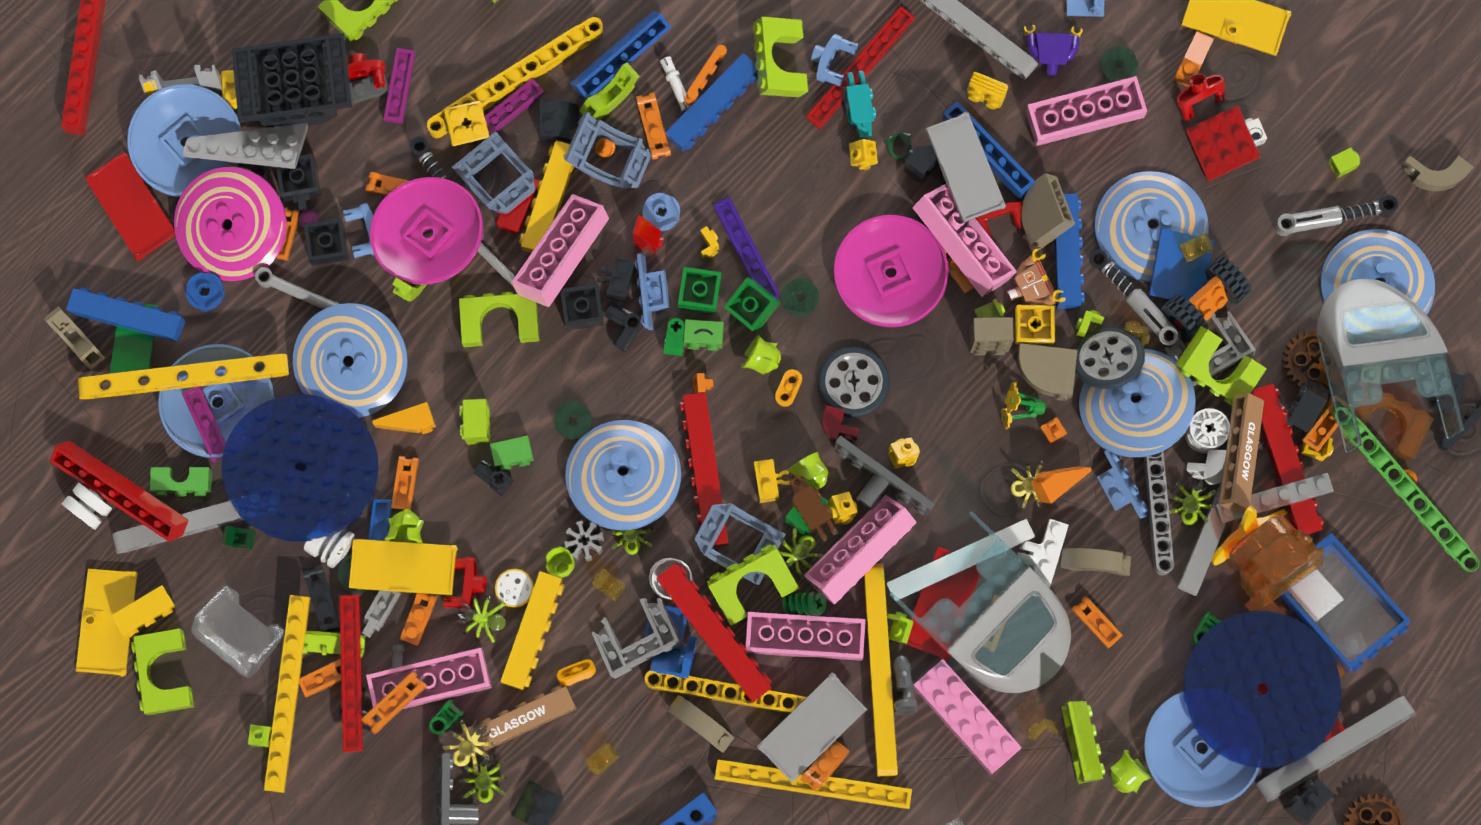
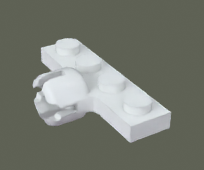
[1018,519,1068,597]

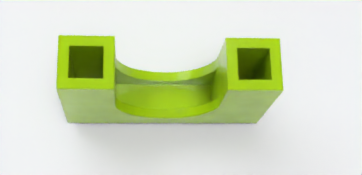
[317,0,399,42]
[752,17,808,97]
[459,292,540,347]
[1176,326,1267,406]
[707,545,799,625]
[132,629,194,715]

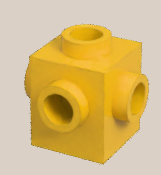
[849,139,878,170]
[887,437,920,469]
[827,492,858,524]

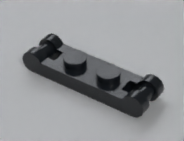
[1438,399,1481,451]
[302,563,340,632]

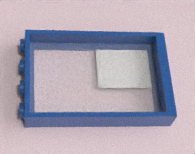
[1271,533,1410,673]

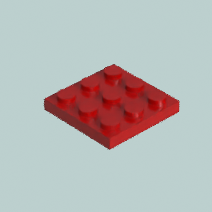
[1186,105,1261,181]

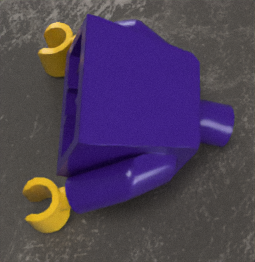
[1024,25,1082,75]

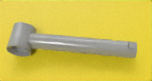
[255,267,339,309]

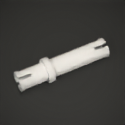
[660,57,692,112]

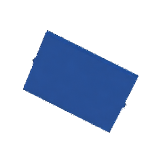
[1149,228,1215,300]

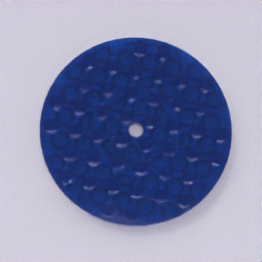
[222,394,379,542]
[1183,611,1341,768]

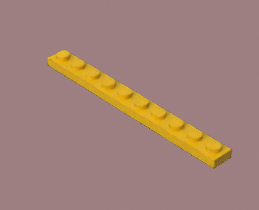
[264,595,311,793]
[715,760,912,809]

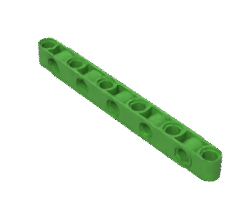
[1332,406,1479,572]

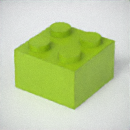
[460,399,490,445]

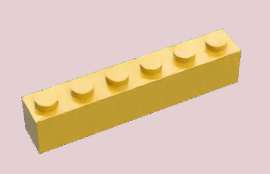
[519,141,574,253]
[500,571,565,691]

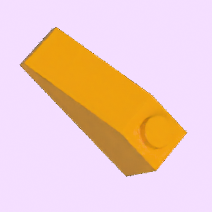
[372,402,436,434]

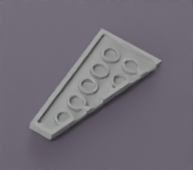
[183,123,308,169]

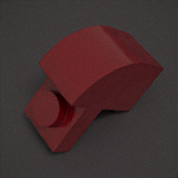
[822,405,859,442]

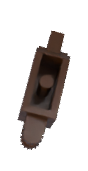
[789,476,838,542]

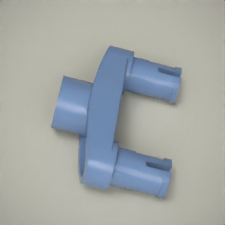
[811,34,858,87]
[343,203,374,258]

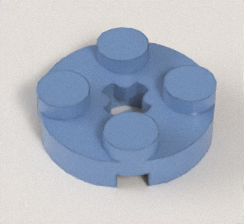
[642,193,680,231]

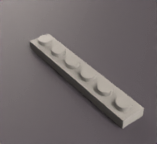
[1216,473,1334,524]

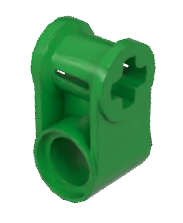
[663,318,685,356]
[1191,610,1225,649]
[429,699,465,736]

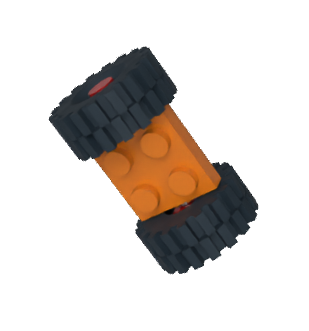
[1161,256,1252,342]

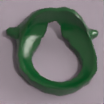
[883,133,912,160]

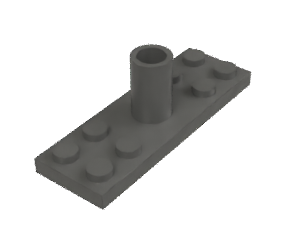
[834,436,935,517]
[434,753,479,825]

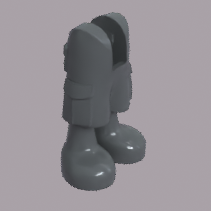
[893,656,918,715]

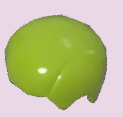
[545,546,575,578]

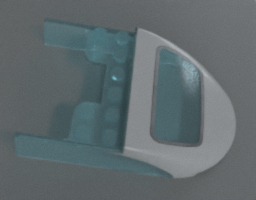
[1317,279,1464,453]
[888,511,1071,693]

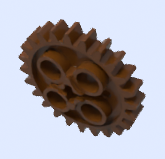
[1281,330,1344,389]
[1342,794,1407,825]

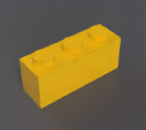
[111,586,175,638]

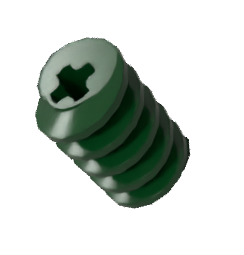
[782,591,826,616]

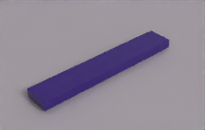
[713,197,781,299]

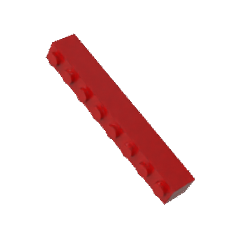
[61,0,106,135]
[1250,384,1324,539]
[680,392,728,548]
[49,440,189,542]
[656,564,772,703]

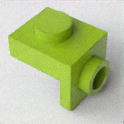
[1075,310,1104,338]

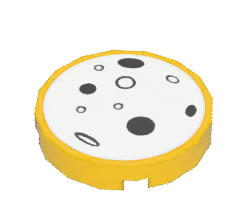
[495,569,534,608]

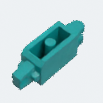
[843,70,876,139]

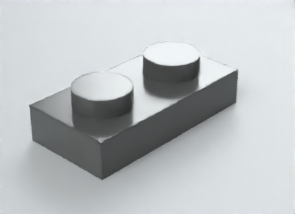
[350,74,389,103]

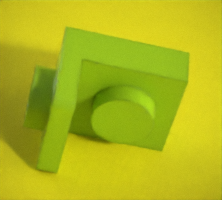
[974,299,1005,318]
[887,612,914,644]

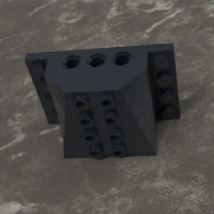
[232,33,353,127]

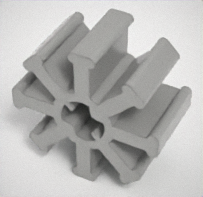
[565,521,604,562]

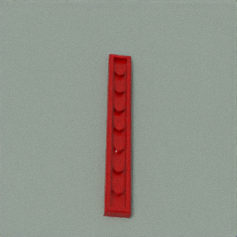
[806,6,915,129]
[339,595,363,752]

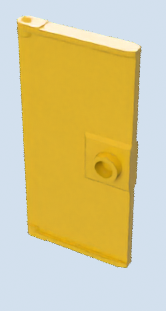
[1182,0,1291,56]
[349,539,458,595]
[76,569,138,677]

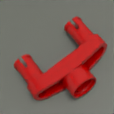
[348,53,386,89]
[1177,74,1226,120]
[975,202,1024,238]
[443,556,487,611]

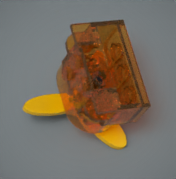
[1211,505,1324,610]

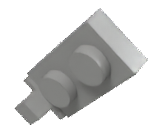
[362,590,401,638]

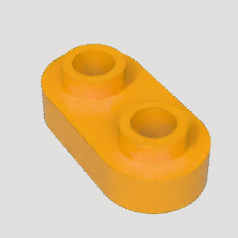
[775,369,802,407]
[557,660,596,686]

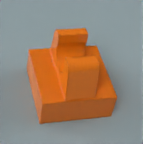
[692,373,714,394]
[1040,417,1067,444]

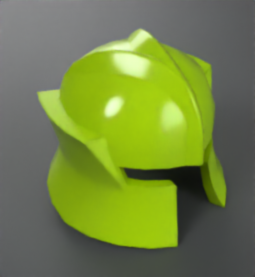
[740,335,781,375]
[787,452,828,489]
[385,509,424,543]
[1110,750,1151,793]

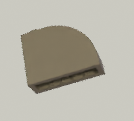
[1022,173,1075,248]
[1017,343,1077,401]

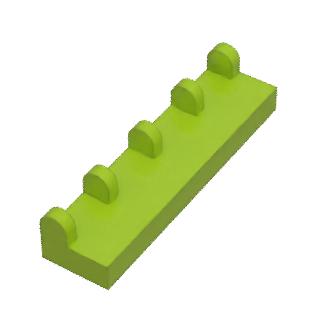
[303,631,366,658]

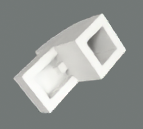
[1186,449,1226,485]

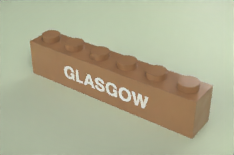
[1219,393,1264,512]
[459,685,576,758]

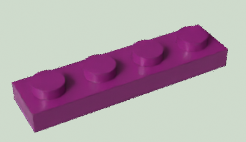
[384,48,416,124]
[484,78,545,139]
[182,386,230,463]

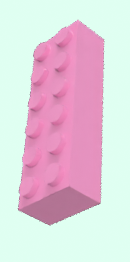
[1026,76,1147,146]
[913,183,1017,297]
[511,194,609,307]
[804,495,917,604]
[746,612,865,661]
[366,648,492,709]
[913,659,1022,775]

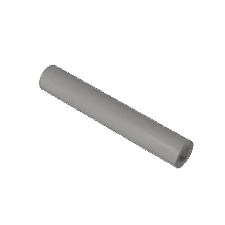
[477,242,515,287]

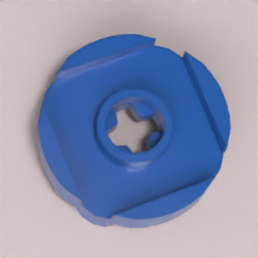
[186,273,225,312]

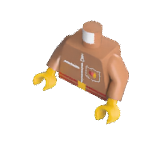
[1007,248,1066,305]

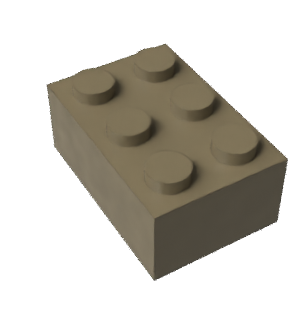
[969,317,1013,356]

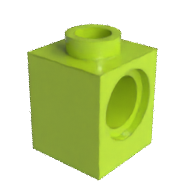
[1328,148,1360,178]
[248,725,272,748]

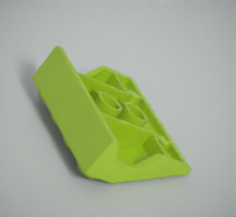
[1061,701,1105,784]

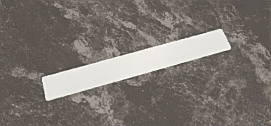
[887,519,1035,601]

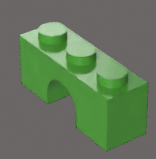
[150,467,212,497]

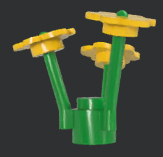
[1001,382,1046,429]

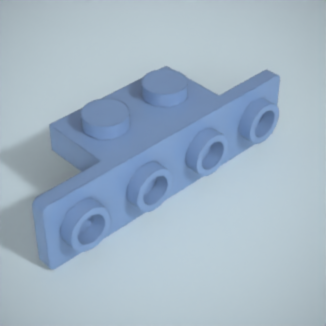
[635,253,670,330]
[1097,450,1149,519]

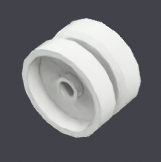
[61,482,113,530]

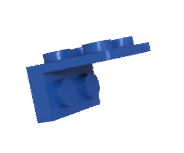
[650,636,697,678]

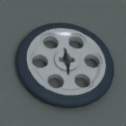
[1075,327,1145,389]
[818,346,890,417]

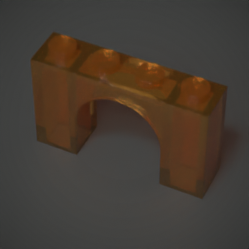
[1345,384,1433,462]

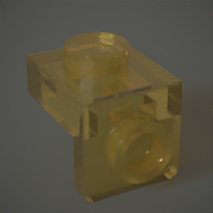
[1180,233,1214,262]
[1123,321,1150,347]
[592,568,627,601]
[1027,718,1059,742]
[585,742,620,775]

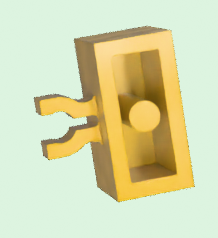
[754,459,790,503]

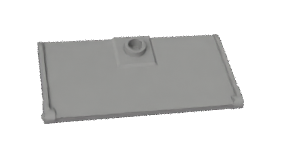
[925,112,1006,222]
[757,673,867,782]

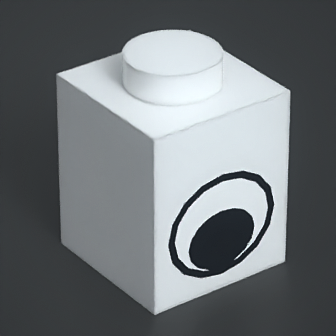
[1245,118,1267,146]

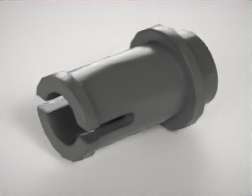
[390,645,406,669]

